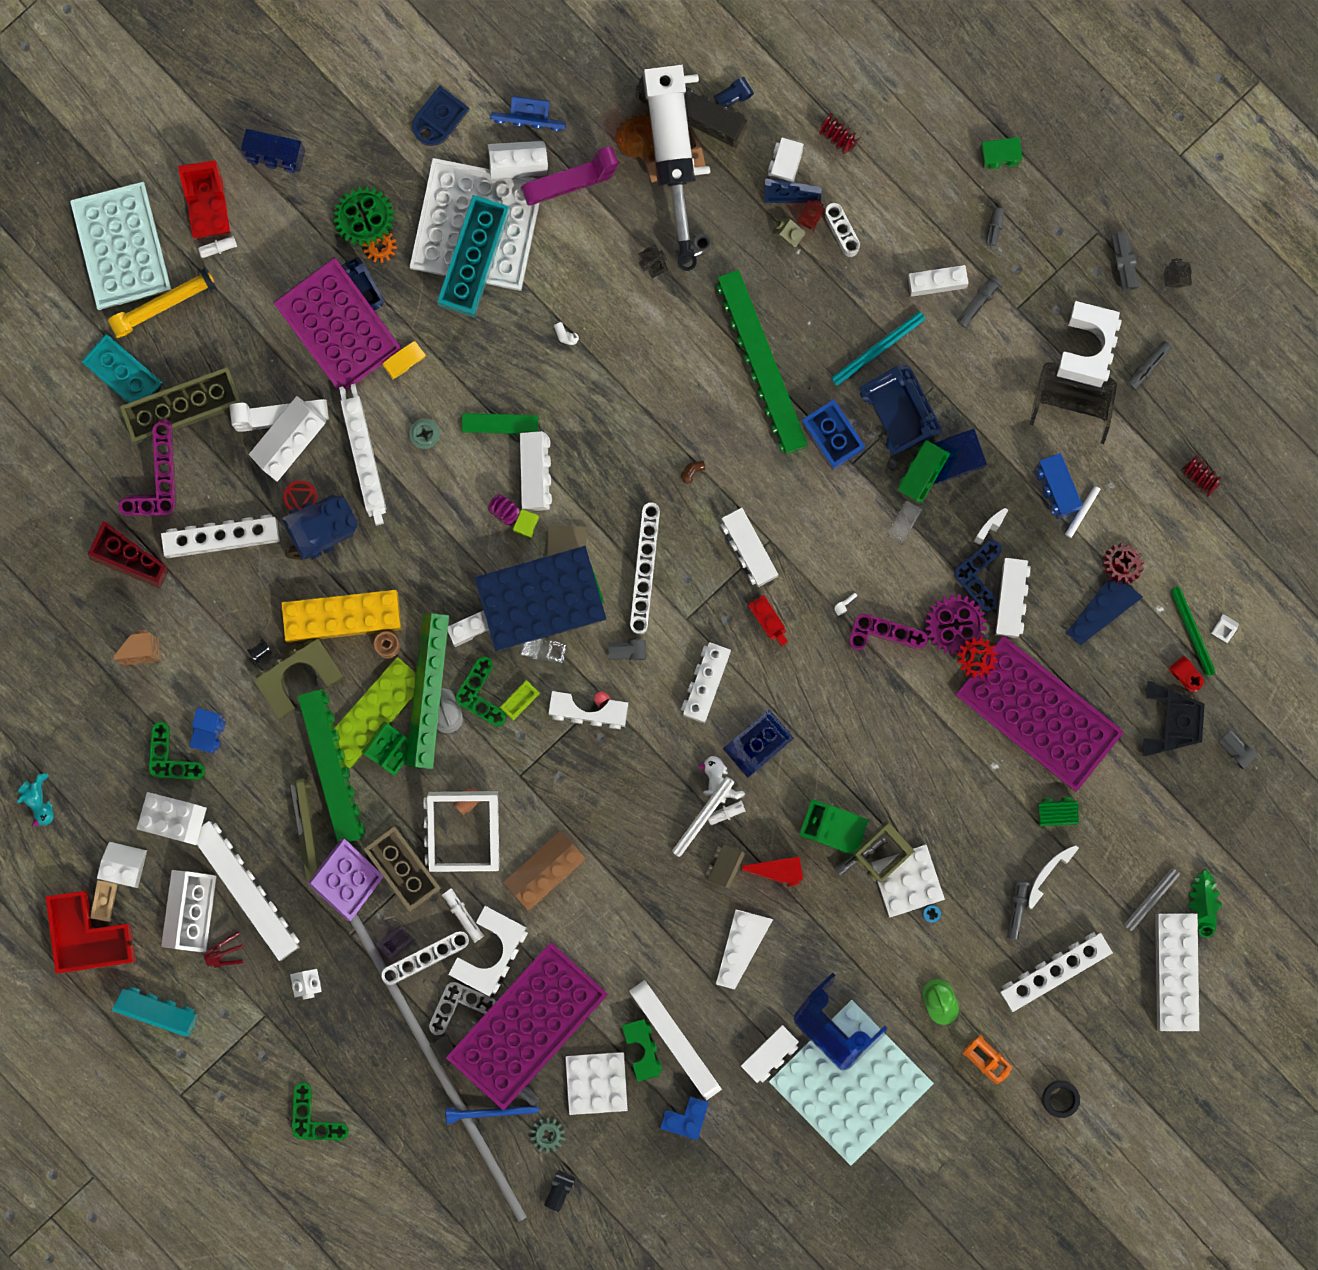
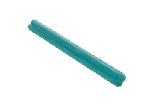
[831,311,925,386]

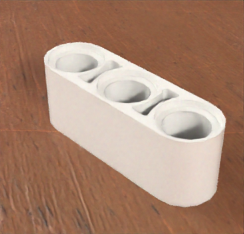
[825,203,860,257]

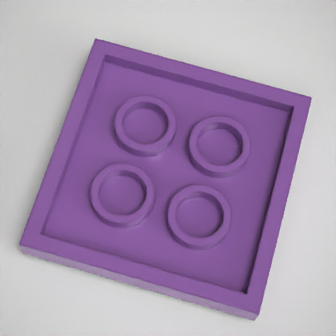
[307,839,383,921]

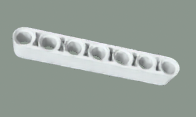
[630,503,660,635]
[629,980,722,1101]

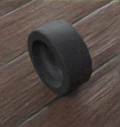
[1042,1081,1080,1118]

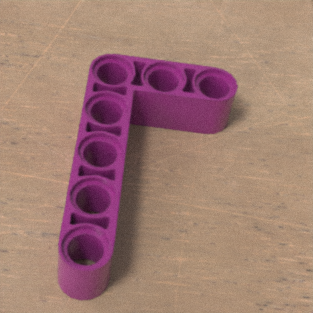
[520,146,619,206]
[118,419,176,516]

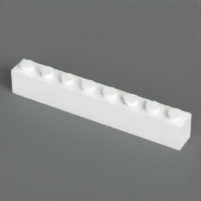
[197,821,300,961]

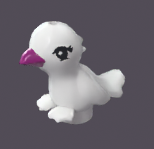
[698,756,745,804]

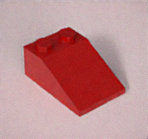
[741,857,803,887]

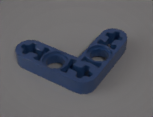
[954,541,1001,612]

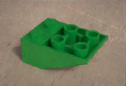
[799,799,869,855]

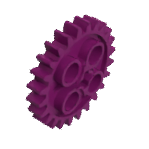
[924,594,987,656]

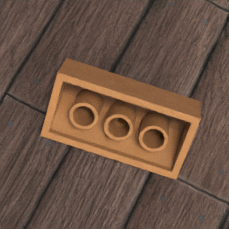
[503,831,586,911]

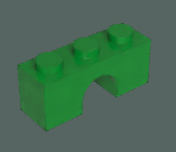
[622,1019,663,1082]

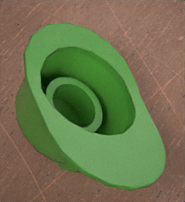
[923,979,959,1025]

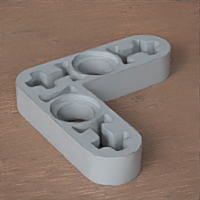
[429,982,497,1035]

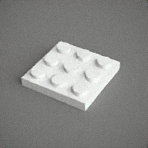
[871,845,945,918]
[566,1052,628,1115]

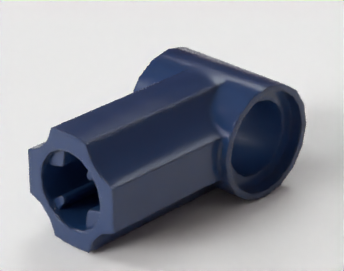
[714,77,754,111]

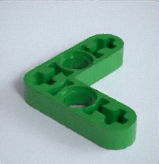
[456,656,506,727]
[149,722,206,780]
[292,1082,349,1141]

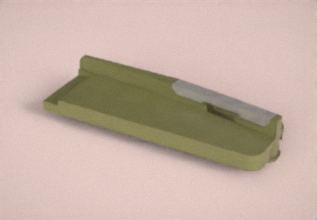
[290,778,320,887]

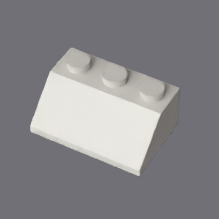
[488,141,548,179]

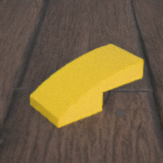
[382,341,426,380]

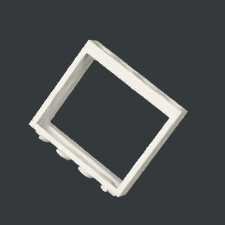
[424,791,499,872]

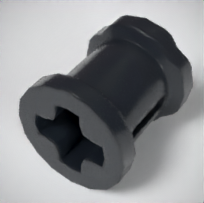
[247,639,272,664]

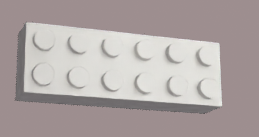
[1155,914,1199,1031]

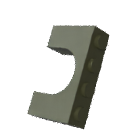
[254,638,345,720]

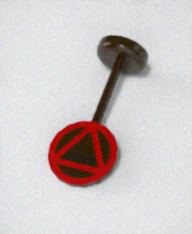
[283,480,318,560]

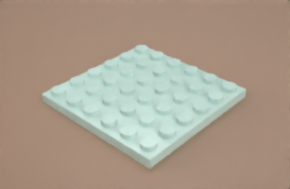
[769,1000,934,1166]

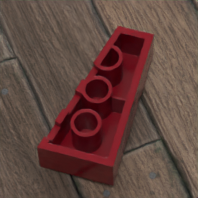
[87,520,168,589]

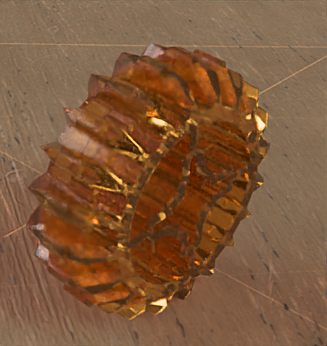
[615,113,655,160]

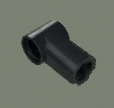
[544,1170,576,1212]

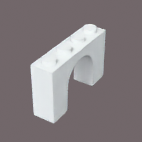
[1057,301,1122,387]
[448,906,528,997]

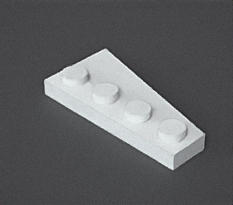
[716,910,773,990]

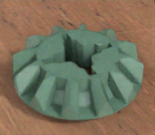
[409,419,440,449]

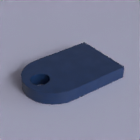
[412,86,470,146]

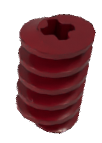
[819,113,861,154]
[1180,455,1221,498]

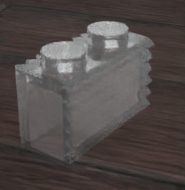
[886,501,922,545]

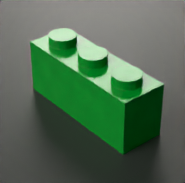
[898,440,951,503]

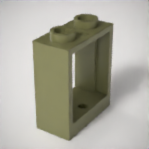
[852,821,915,883]

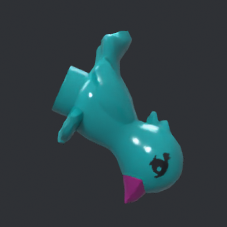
[17,773,54,827]

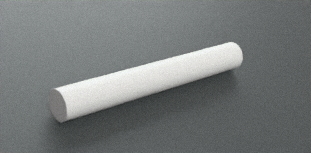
[1065,486,1101,538]

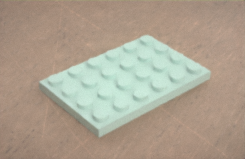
[70,182,172,310]

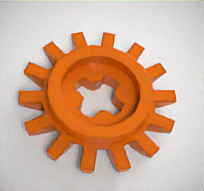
[363,233,397,263]

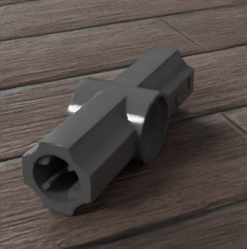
[1111,232,1139,291]

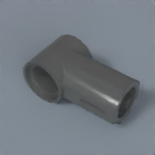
[674,234,712,265]
[608,639,646,660]
[1218,730,1257,770]

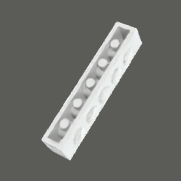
[161,515,280,558]
[999,932,1113,1012]

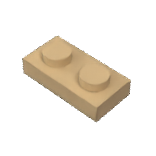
[90,880,118,922]

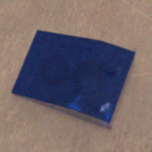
[933,429,987,485]
[723,709,794,778]

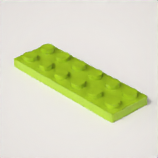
[335,657,416,769]

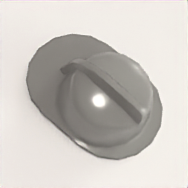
[437,688,463,733]

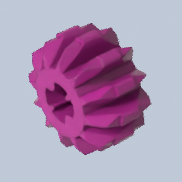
[487,494,520,525]

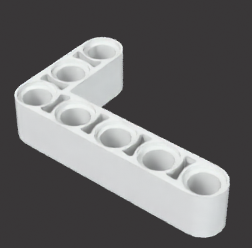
[229,399,329,432]

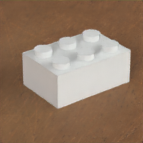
[137,792,207,845]

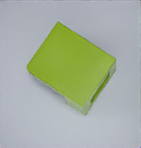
[513,509,539,539]

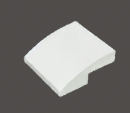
[974,508,1008,545]

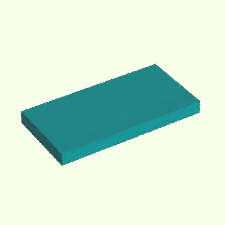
[81,334,164,403]

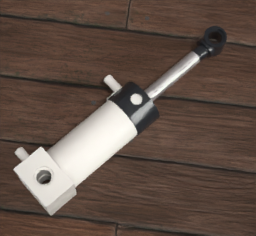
[643,65,710,271]

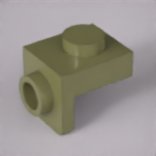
[772,218,806,248]

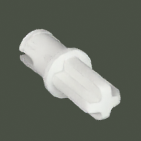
[199,236,237,258]
[708,800,746,825]

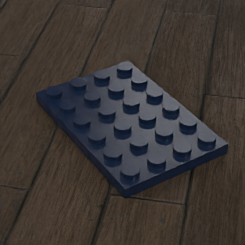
[474,546,607,652]

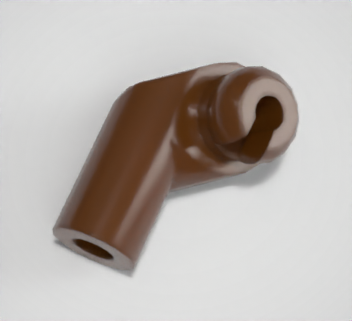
[681,461,706,484]

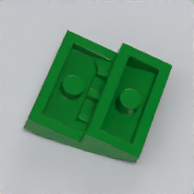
[362,721,409,776]

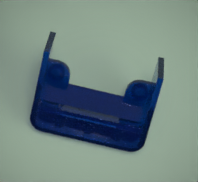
[794,973,888,1071]

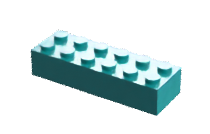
[437,195,510,318]

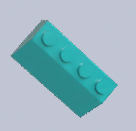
[112,986,198,1037]

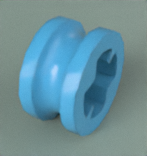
[923,905,941,923]

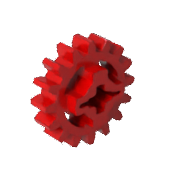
[956,637,998,678]

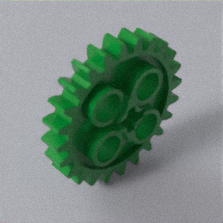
[333,186,395,248]

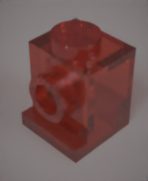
[797,200,825,232]

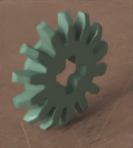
[531,1118,565,1153]

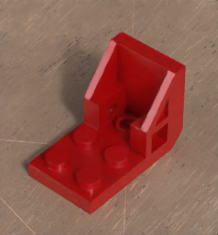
[178,160,231,239]

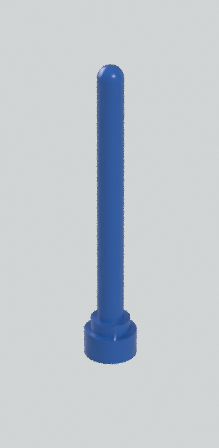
[445,1106,539,1124]

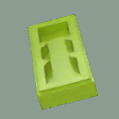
[500,680,540,721]

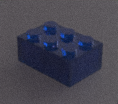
[241,129,305,173]

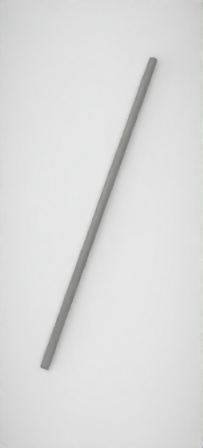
[350,913,527,1222]

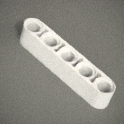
[381,931,469,985]

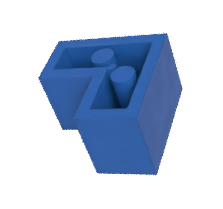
[189,708,226,754]
[660,1096,709,1140]

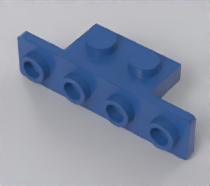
[490,96,566,131]

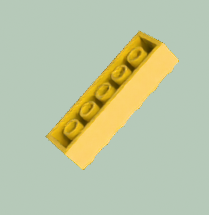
[282,590,402,643]

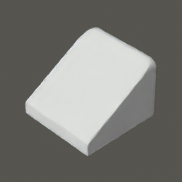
[1211,614,1239,643]

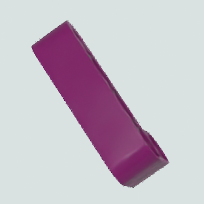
[849,614,928,651]

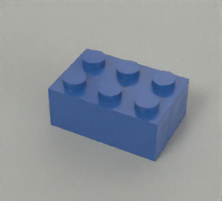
[801,399,865,471]
[1034,453,1083,519]

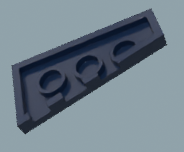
[1065,578,1143,646]

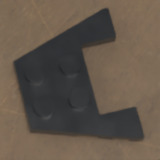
[1142,681,1205,756]

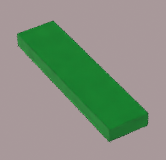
[462,413,539,435]

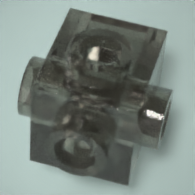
[638,245,668,278]
[1163,258,1192,288]

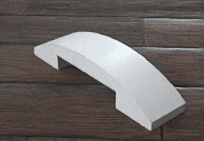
[1027,846,1079,909]

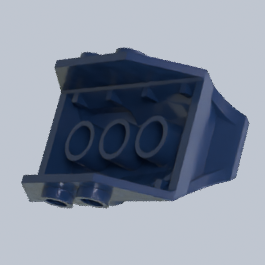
[281,495,357,560]

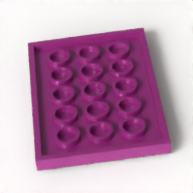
[273,257,402,393]

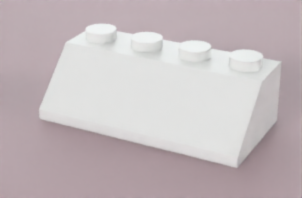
[249,396,326,482]
[161,870,216,952]

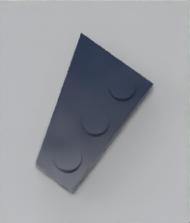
[764,178,822,203]

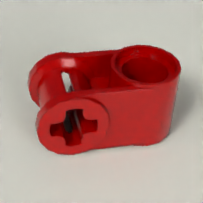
[1168,655,1204,692]

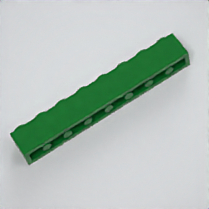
[406,613,449,769]
[298,689,366,842]

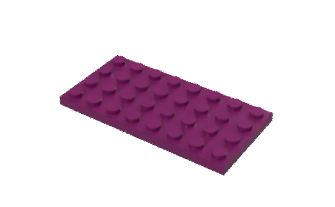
[955,636,1124,792]
[446,942,608,1111]

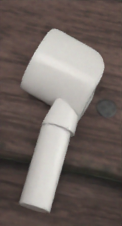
[834,593,857,616]

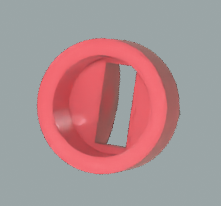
[594,691,611,708]

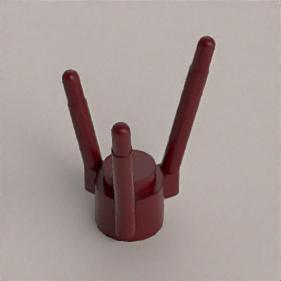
[203,932,244,968]

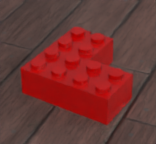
[45,891,136,974]

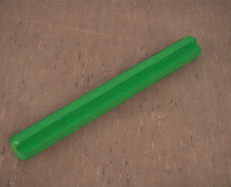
[1170,586,1216,677]

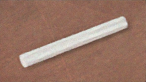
[672,777,734,857]

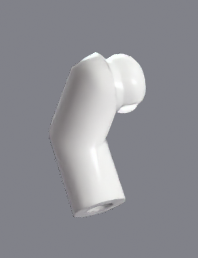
[554,322,579,345]

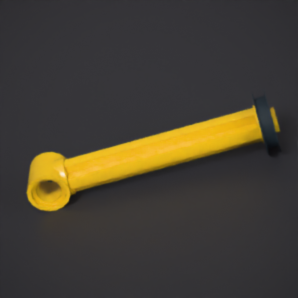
[108,265,217,338]

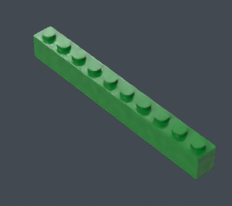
[715,269,808,456]

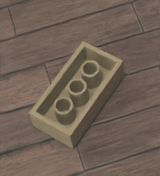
[364,826,442,912]

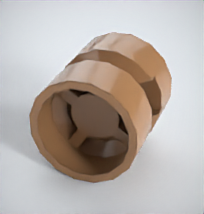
[374,631,401,659]

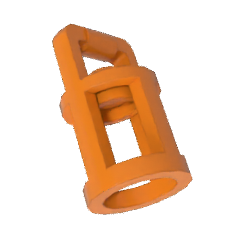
[962,1034,1012,1084]

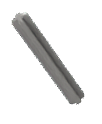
[1124,868,1180,931]

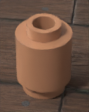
[453,787,480,815]

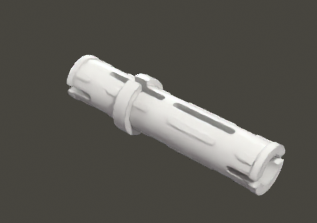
[442,888,484,943]

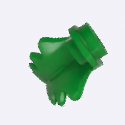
[1188,869,1222,938]

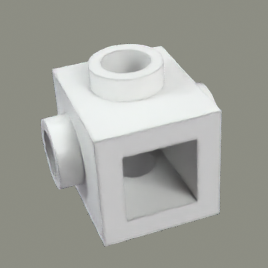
[290,969,321,1000]

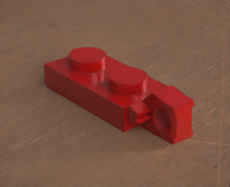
[748,595,788,647]

